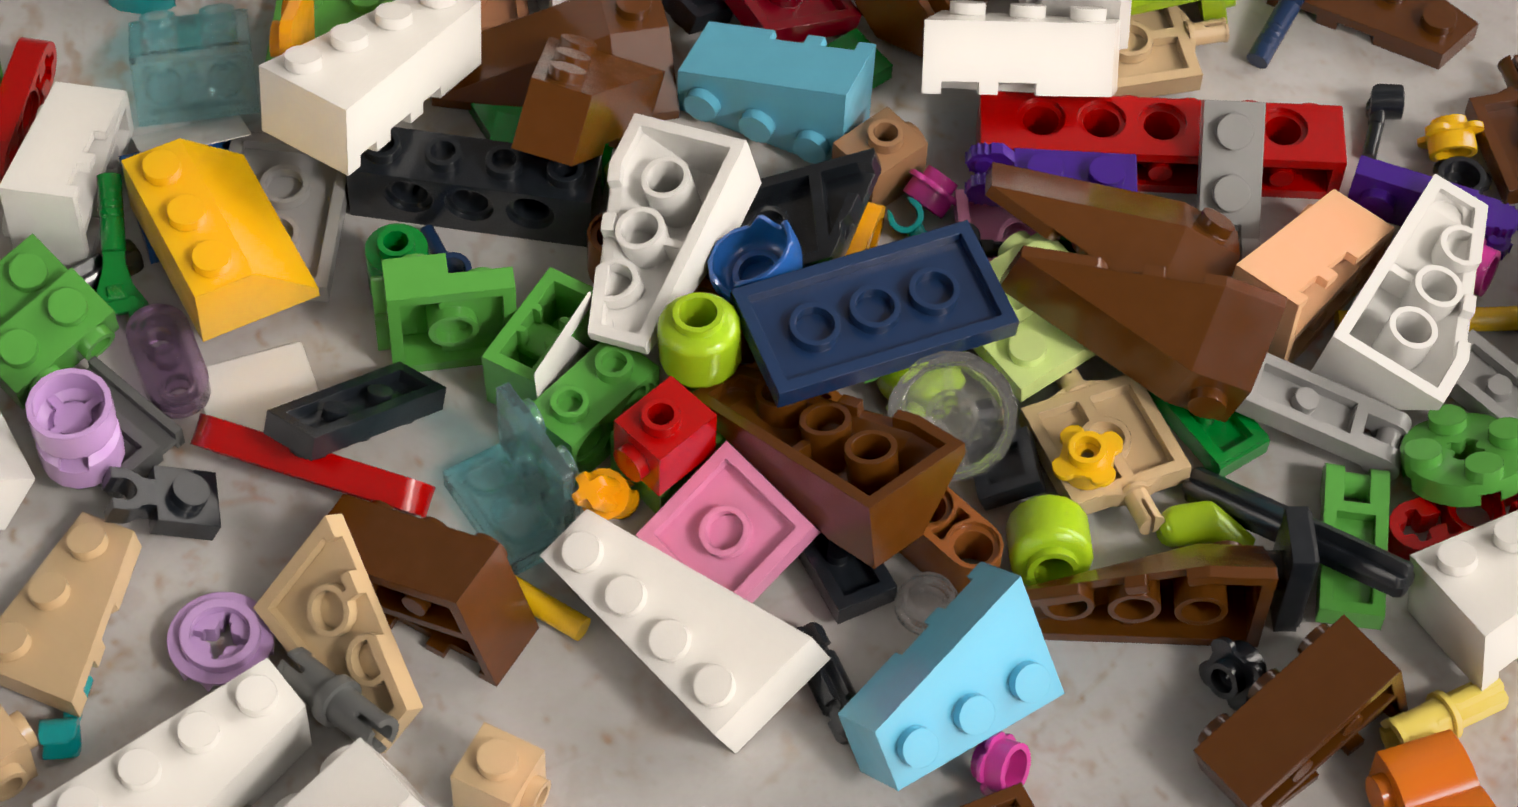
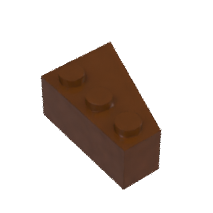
[511,34,665,166]

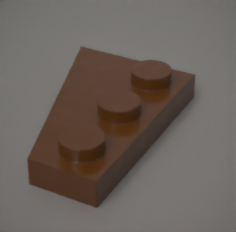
[1266,0,1479,70]

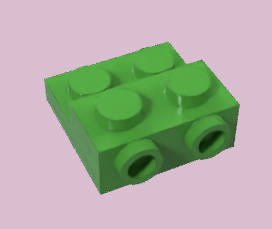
[0,233,119,410]
[370,253,517,372]

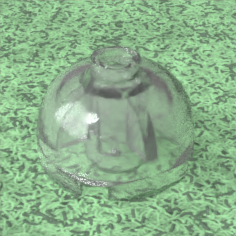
[888,350,1018,482]

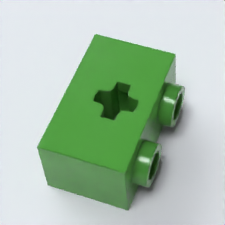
[481,267,600,419]

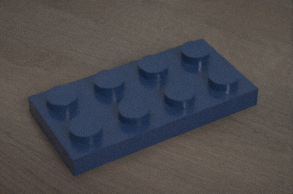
[729,220,1019,408]

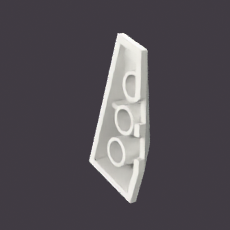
[588,113,762,355]
[1311,174,1488,410]

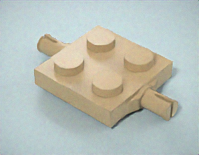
[1113,5,1229,97]
[1019,368,1192,535]

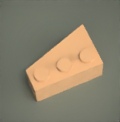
[1233,189,1395,363]

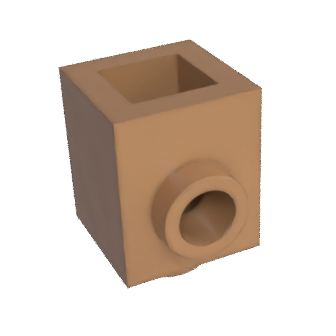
[832,106,928,207]

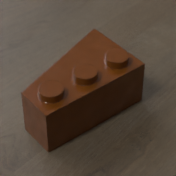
[328,494,539,687]
[1193,615,1408,807]

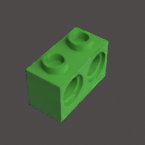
[524,342,659,489]

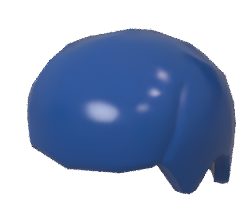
[707,214,803,302]

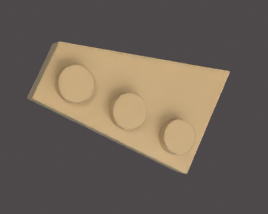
[0,511,142,718]
[253,513,423,754]

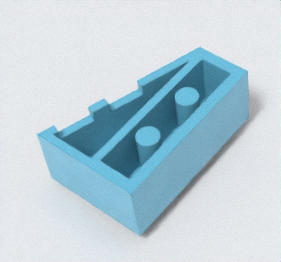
[677,21,876,164]
[838,561,1065,791]

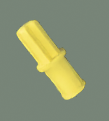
[1379,677,1509,749]

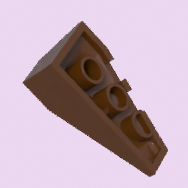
[1000,245,1287,423]

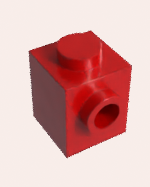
[613,375,717,496]

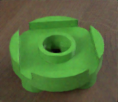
[1400,404,1518,508]

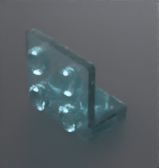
[128,3,260,127]
[443,382,580,575]

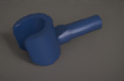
[420,224,472,273]

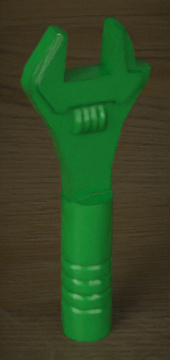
[96,172,151,337]

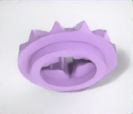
[167,592,275,692]

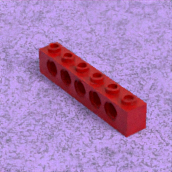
[976,91,1347,199]

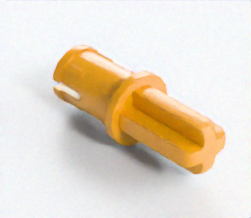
[571,468,640,520]

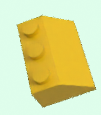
[121,138,320,342]

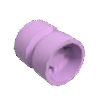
[25,368,125,489]

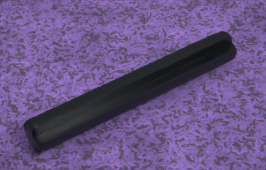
[1182,467,1415,598]

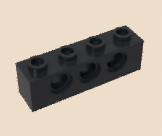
[346,127,602,247]

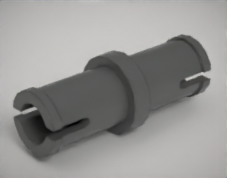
[277,647,399,754]

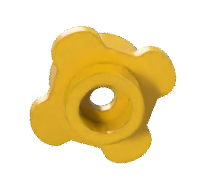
[1417,114,1484,162]
[1052,425,1123,490]

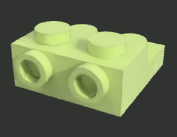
[973,231,1096,403]

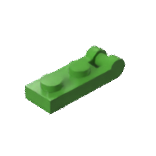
[1315,463,1390,630]

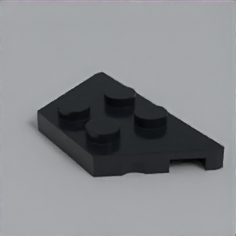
[705,148,882,282]

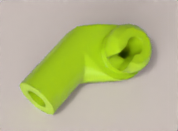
[1155,501,1256,547]

